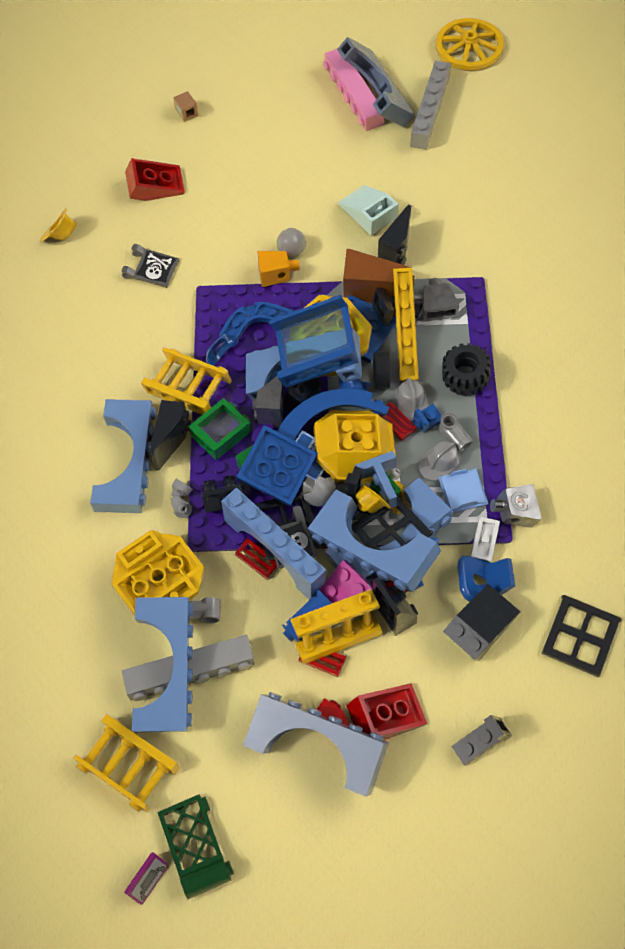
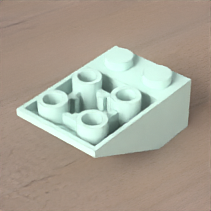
[338,185,399,235]

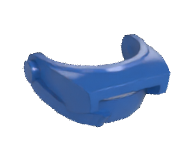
[206,333,236,366]

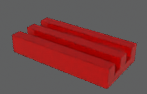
[234,538,277,580]
[298,652,346,678]

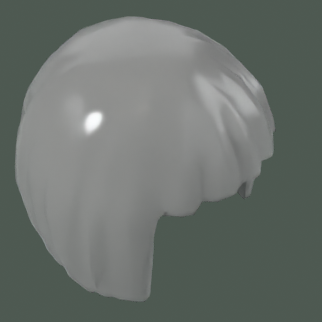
[277,228,306,259]
[302,475,336,506]

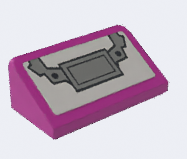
[124,852,169,905]

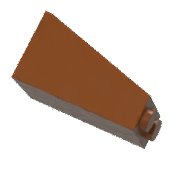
[343,249,415,302]

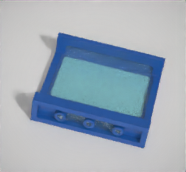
[269,295,359,388]

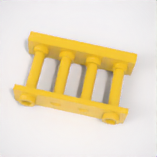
[141,347,232,415]
[290,589,382,665]
[73,714,180,813]

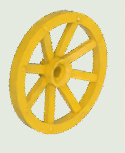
[436,18,504,71]

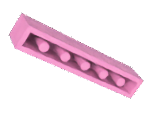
[323,49,384,131]

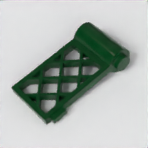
[157,794,234,900]

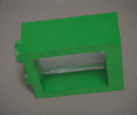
[188,398,251,460]

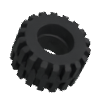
[442,343,491,396]

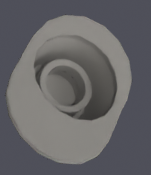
[395,378,429,422]
[419,441,462,481]

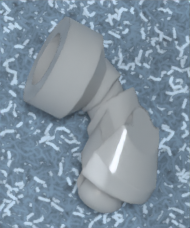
[170,478,193,518]

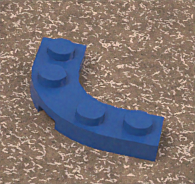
[219,302,293,345]

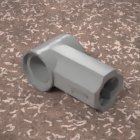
[439,412,473,452]
[189,597,221,623]

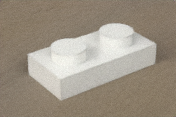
[471,517,500,562]

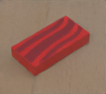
[379,402,417,441]

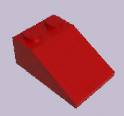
[125,158,185,201]
[346,683,427,740]

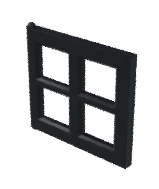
[255,491,324,561]
[352,495,433,550]
[541,595,622,678]

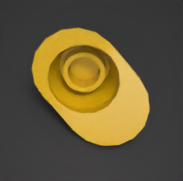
[40,208,77,242]
[355,482,391,513]

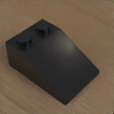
[378,204,411,265]
[149,400,191,470]
[373,578,418,636]
[443,584,521,660]

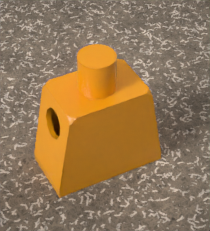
[257,251,300,287]

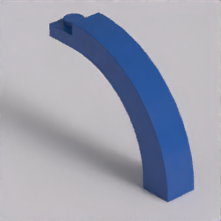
[277,389,389,440]

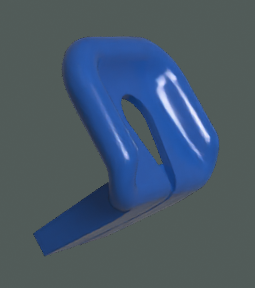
[457,555,515,602]

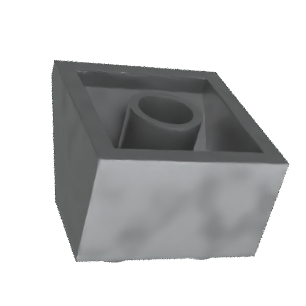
[253,377,285,428]

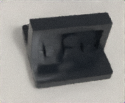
[283,377,323,410]
[200,475,243,513]

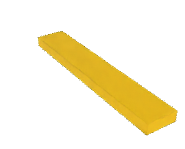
[393,268,419,382]

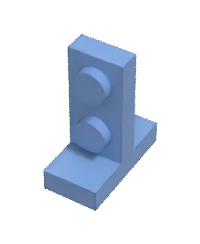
[355,451,397,508]

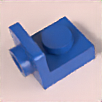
[413,404,442,433]

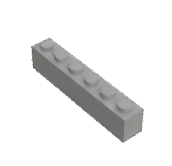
[410,60,451,150]
[122,634,255,701]

